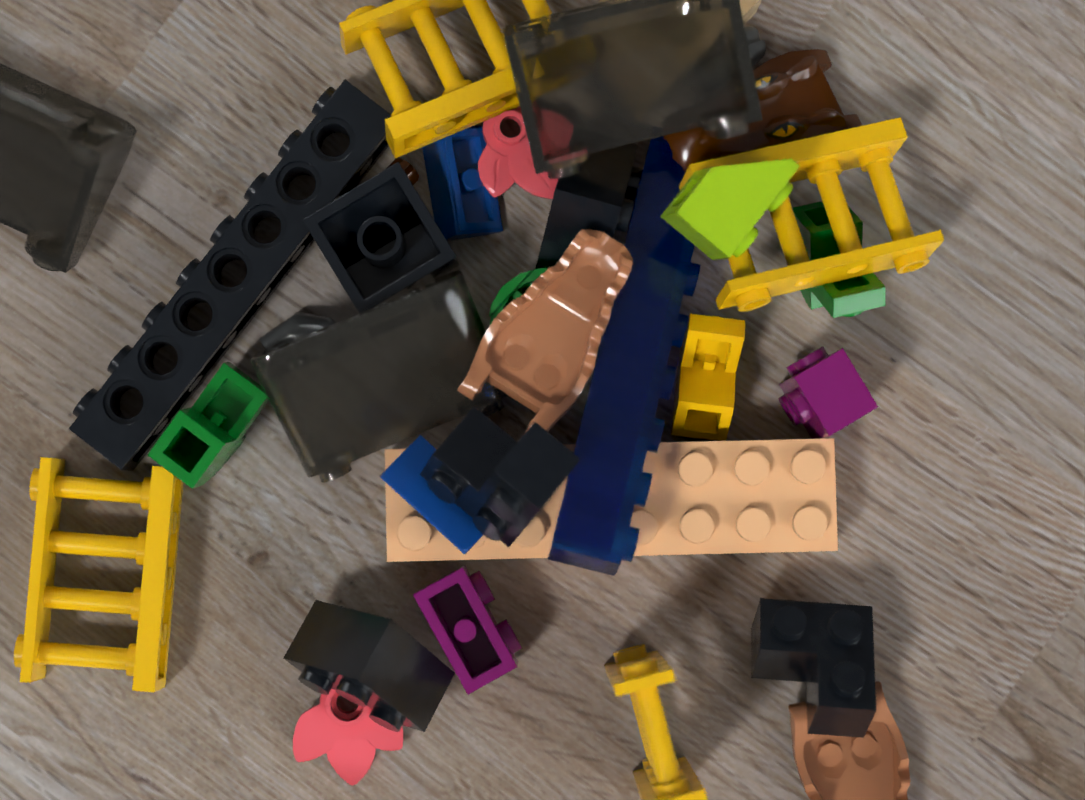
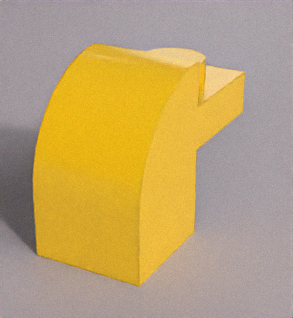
[671,313,745,441]

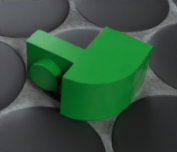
[792,201,886,318]
[148,362,273,489]

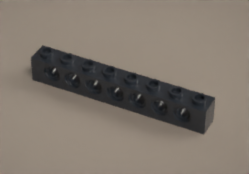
[69,79,391,471]

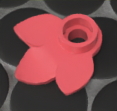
[478,105,575,200]
[293,689,403,786]

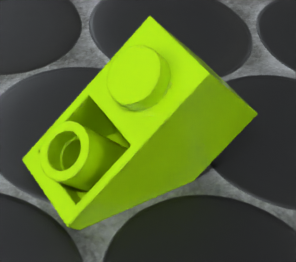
[660,159,800,260]

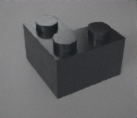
[535,128,643,269]
[420,407,581,547]
[751,598,876,738]
[284,600,455,732]

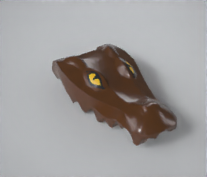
[662,49,863,173]

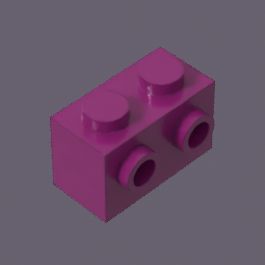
[778,346,878,439]
[413,565,522,695]

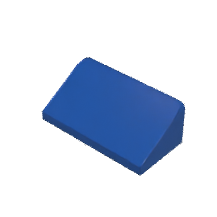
[422,125,503,241]
[380,435,483,554]

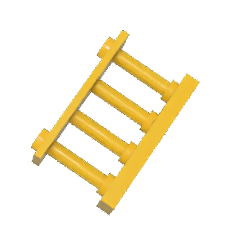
[339,0,598,158]
[679,117,944,312]
[14,457,183,692]
[604,644,708,800]

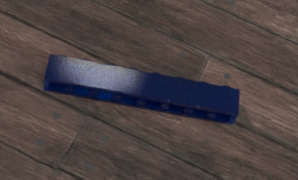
[548,127,701,576]

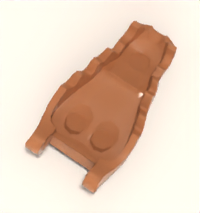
[457,229,633,433]
[788,681,910,800]

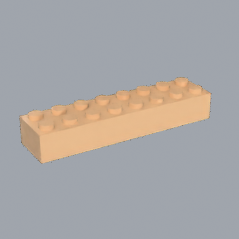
[385,438,838,562]

